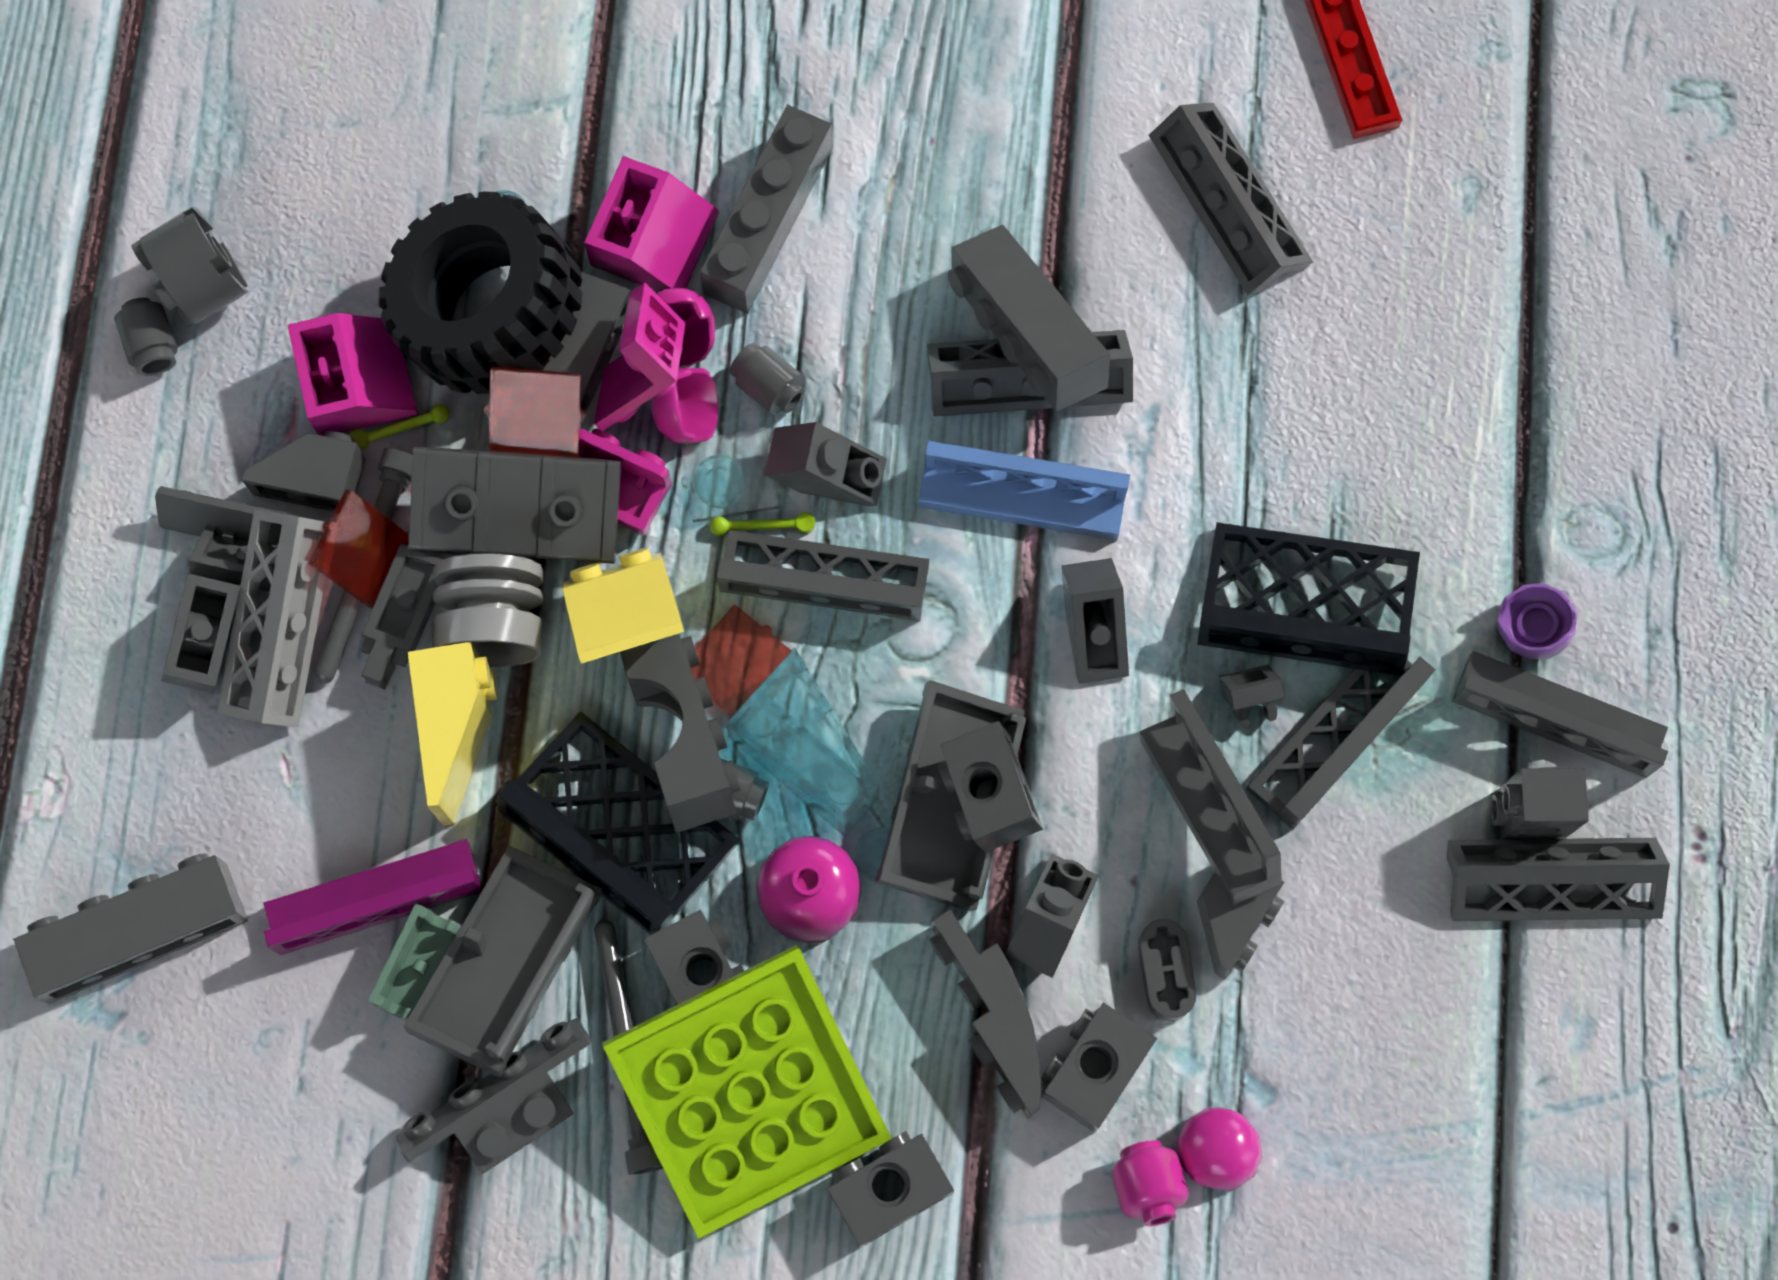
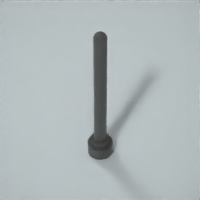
[314,448,413,684]
[594,920,663,1175]

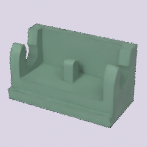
[367,903,462,1021]

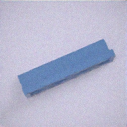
[918,441,1130,541]

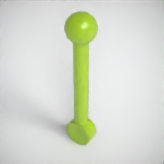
[349,404,450,451]
[709,512,815,536]

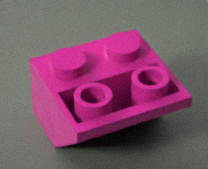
[584,156,719,291]
[287,313,418,436]

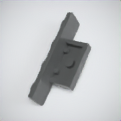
[155,486,358,592]
[396,1018,592,1174]

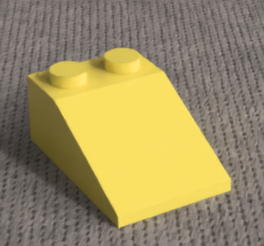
[562,548,684,664]
[408,642,498,826]

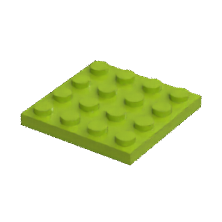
[602,945,892,1239]

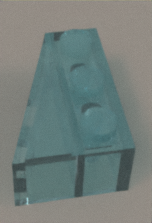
[726,648,879,838]

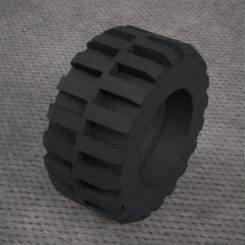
[379,191,583,394]

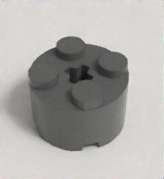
[131,206,249,327]

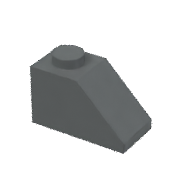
[242,431,366,515]
[1061,558,1129,684]

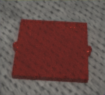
[484,367,586,458]
[308,490,409,609]
[691,604,799,726]

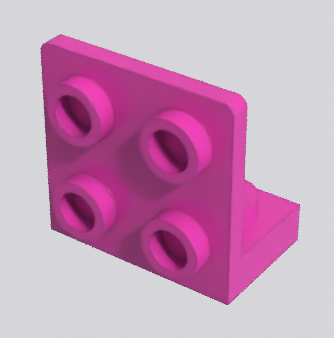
[594,283,685,431]

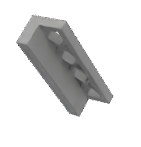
[217,509,335,727]

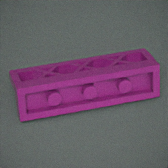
[263,839,483,955]

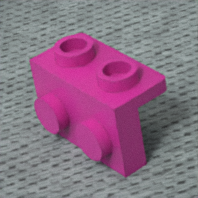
[569,427,672,537]

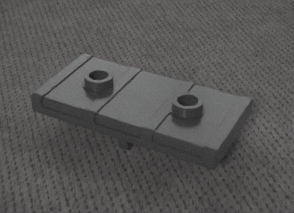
[408,446,621,564]
[875,680,1026,911]
[404,845,603,1077]

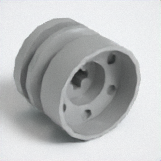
[432,554,543,667]

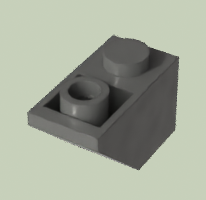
[764,422,887,506]
[1004,854,1099,978]
[1197,872,1285,979]

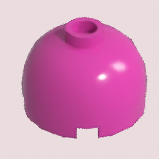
[756,836,862,943]

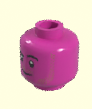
[1111,1140,1189,1226]

